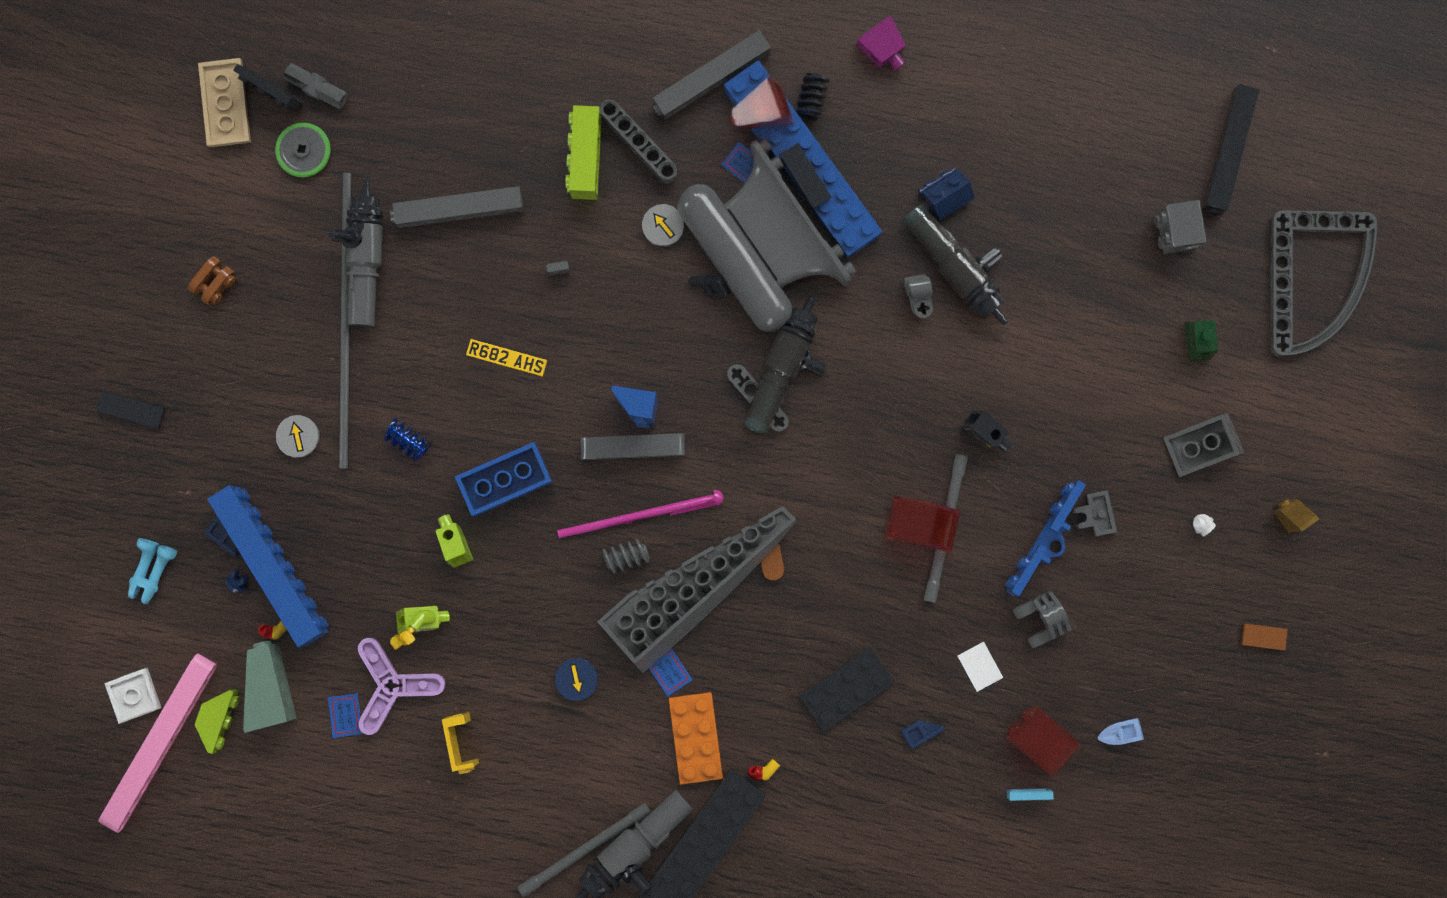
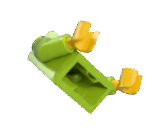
[390,606,449,650]

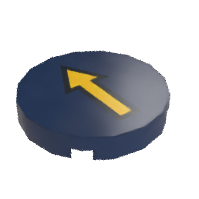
[555,658,598,701]

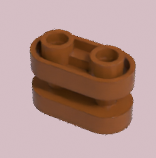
[188,256,236,305]

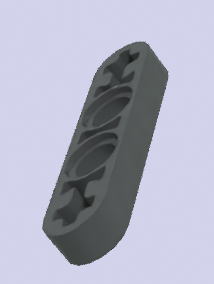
[727,364,789,432]

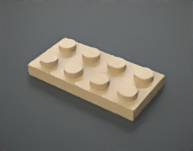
[198,58,251,148]

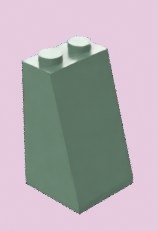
[243,640,297,733]

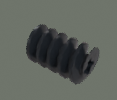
[795,73,830,121]

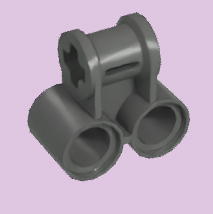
[903,274,933,318]

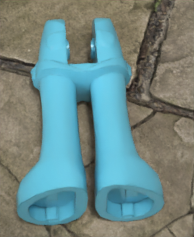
[128,538,178,604]

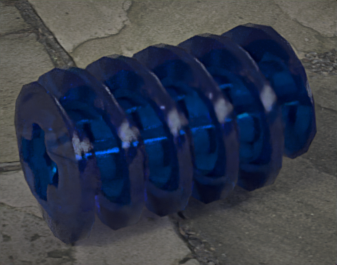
[384,416,433,461]

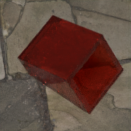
[886,496,960,553]
[1007,706,1081,777]

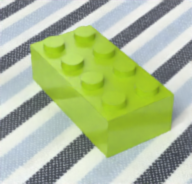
[566,105,602,200]

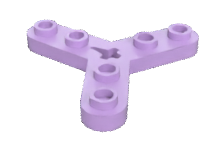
[358,638,446,735]

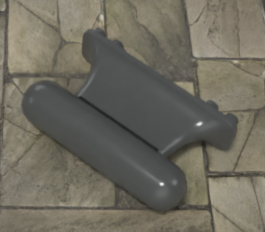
[677,139,856,332]

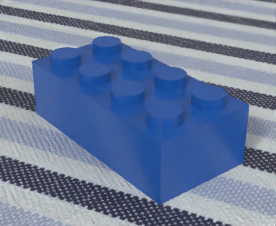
[455,442,553,517]

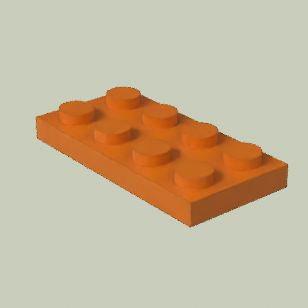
[669,692,723,785]

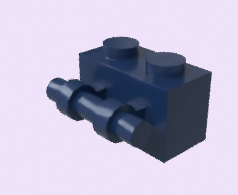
[918,167,975,220]

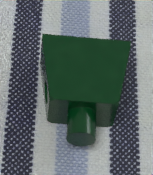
[1185,320,1218,362]

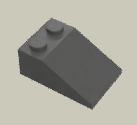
[1164,413,1245,477]

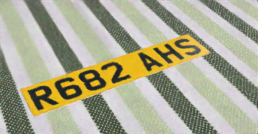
[466,339,547,376]

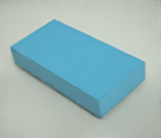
[1006,789,1054,801]

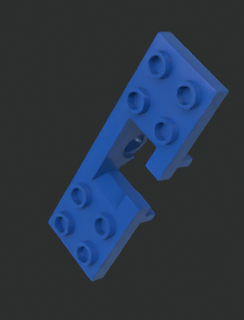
[1005,480,1086,596]

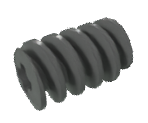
[602,537,650,574]

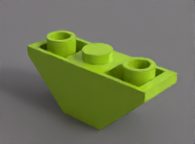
[195,689,240,754]

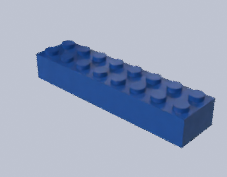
[207,485,329,647]

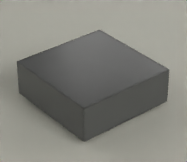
[546,261,570,276]

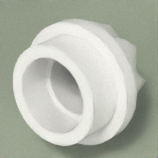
[1193,514,1216,536]

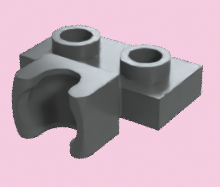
[1072,490,1117,537]

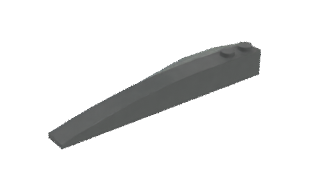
[598,506,797,673]

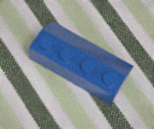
[611,386,658,429]

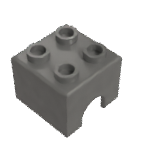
[1154,200,1207,254]

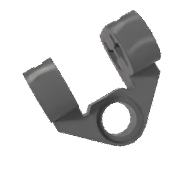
[1012,591,1072,648]

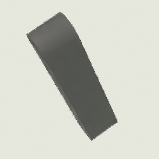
[600,100,677,184]
[580,433,685,460]

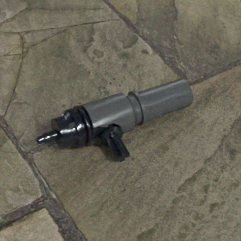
[329,180,384,327]
[575,790,694,898]

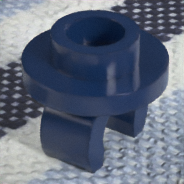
[225,568,249,593]

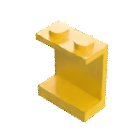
[442,712,479,774]

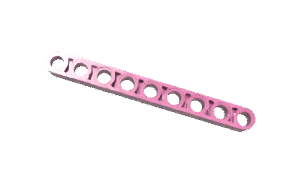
[99,654,217,833]

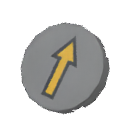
[642,204,684,247]
[276,415,320,458]

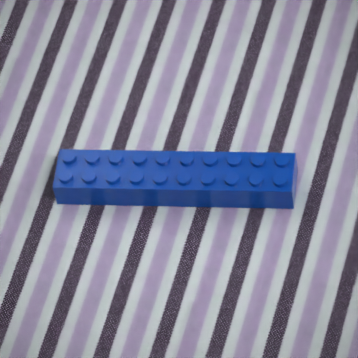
[724,60,883,260]

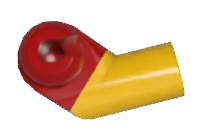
[258,621,287,640]
[748,759,780,781]

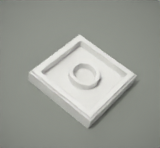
[104,668,161,724]

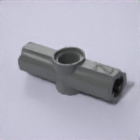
[283,63,348,110]

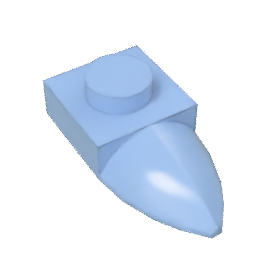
[1098,718,1144,745]

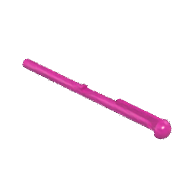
[557,490,724,538]

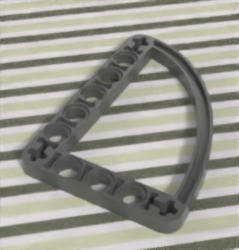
[1270,210,1377,356]

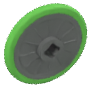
[275,123,331,177]

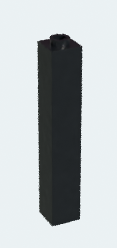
[1202,84,1259,216]

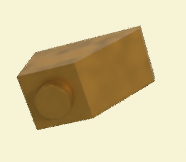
[1274,498,1319,533]

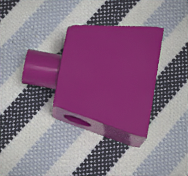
[856,16,906,71]

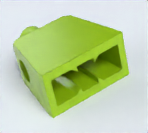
[436,515,474,568]

